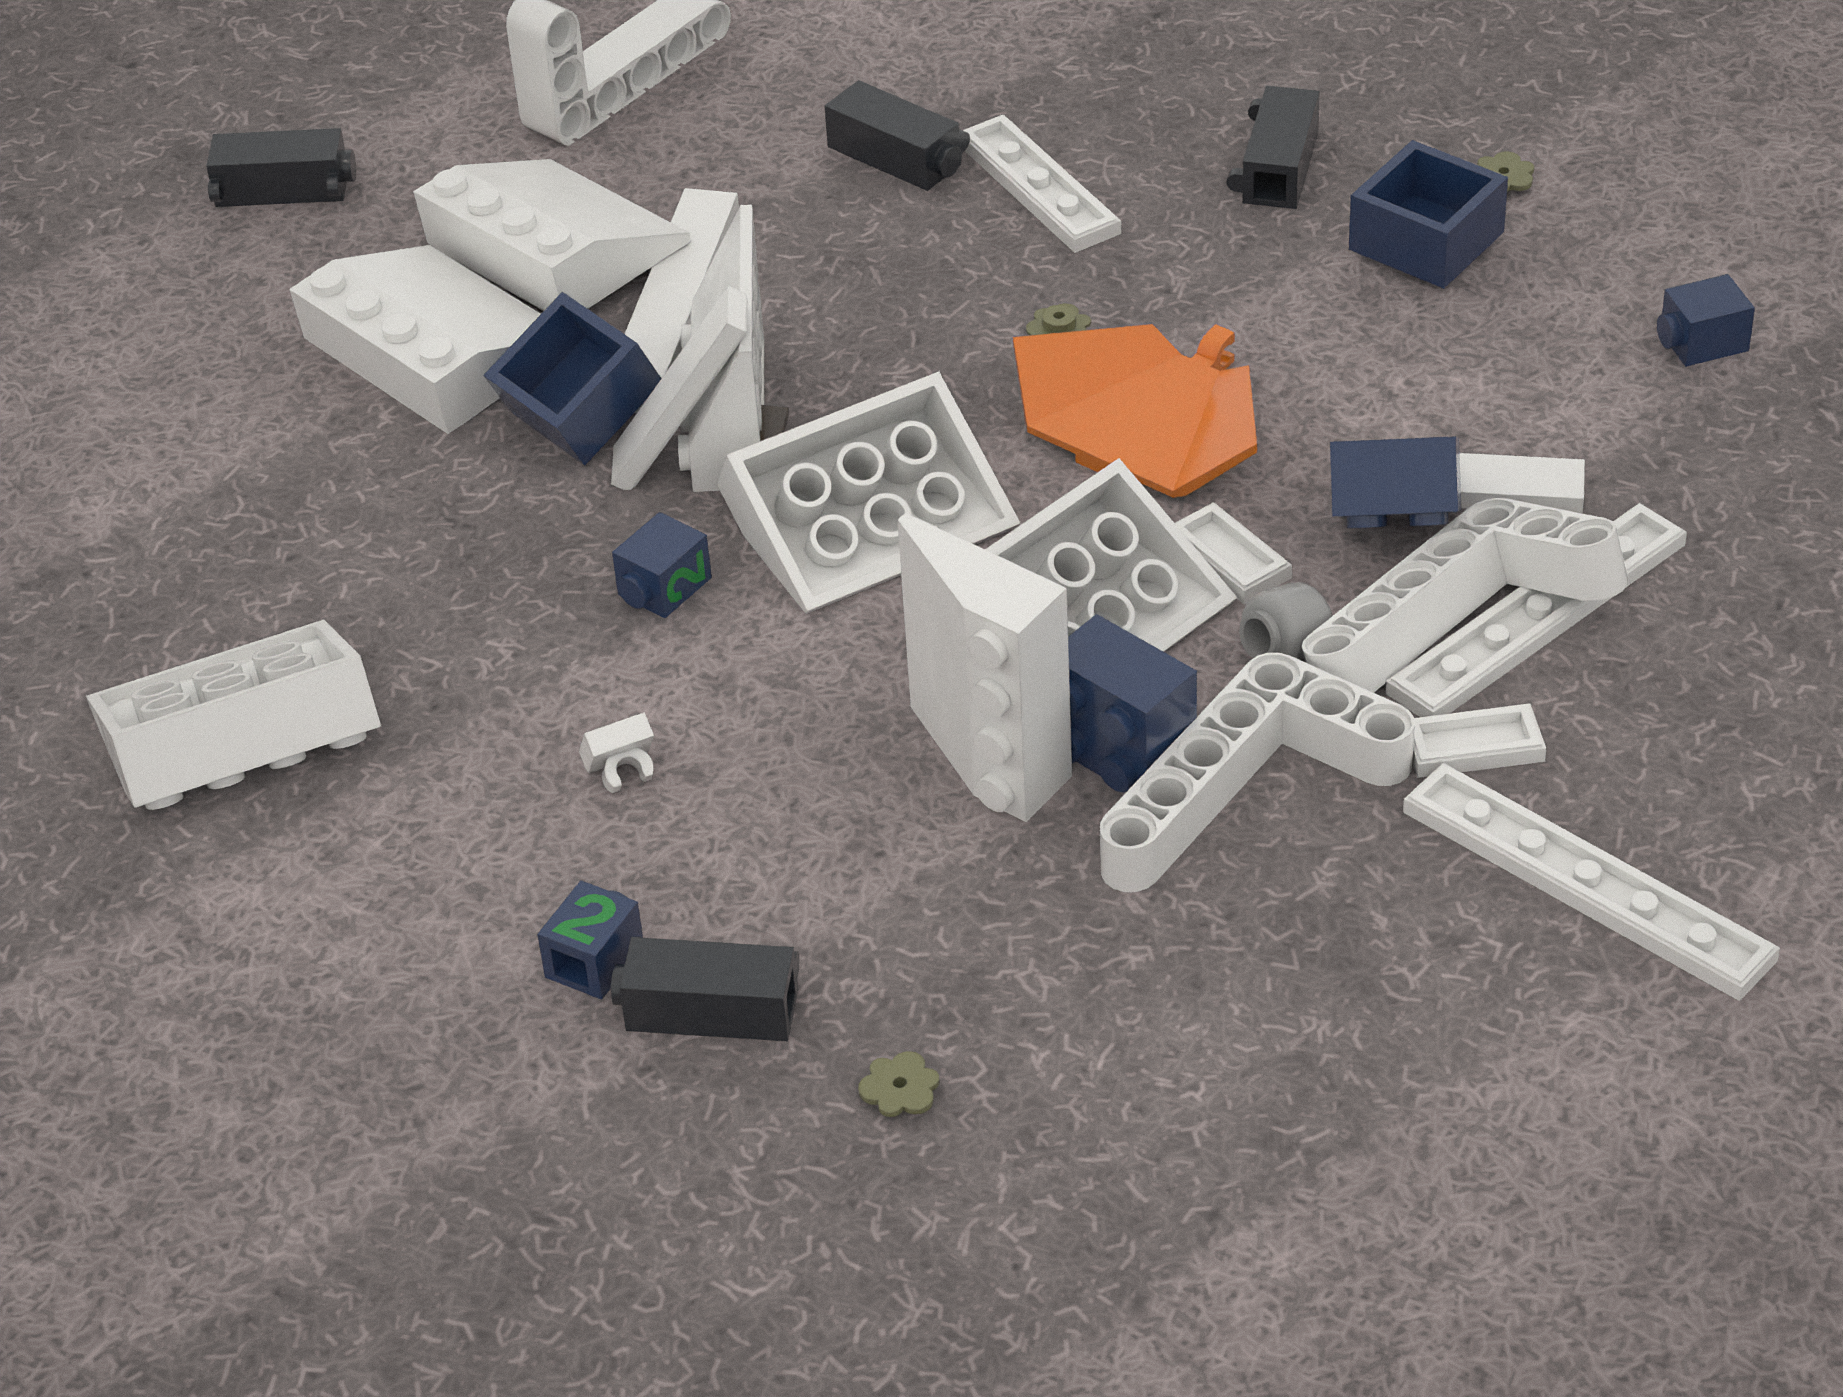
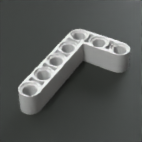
[506,0,731,146]
[1302,498,1628,693]
[1100,653,1415,892]

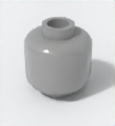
[1239,582,1333,662]

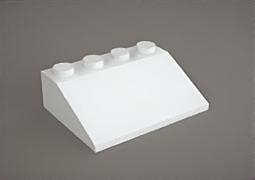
[413,159,691,311]
[678,205,764,492]
[290,245,540,434]
[717,372,1021,614]
[985,458,1238,652]
[897,512,1072,822]
[86,620,381,810]

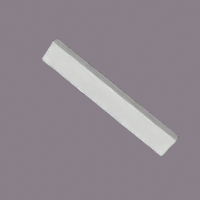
[625,188,739,413]
[1386,503,1687,717]
[1403,763,1780,1001]

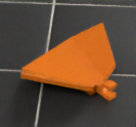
[1013,324,1257,498]

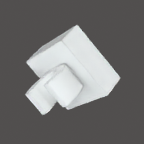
[579,712,654,793]

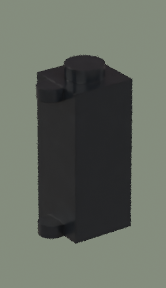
[824,80,970,191]
[1226,85,1320,209]
[206,128,356,207]
[611,937,800,1042]

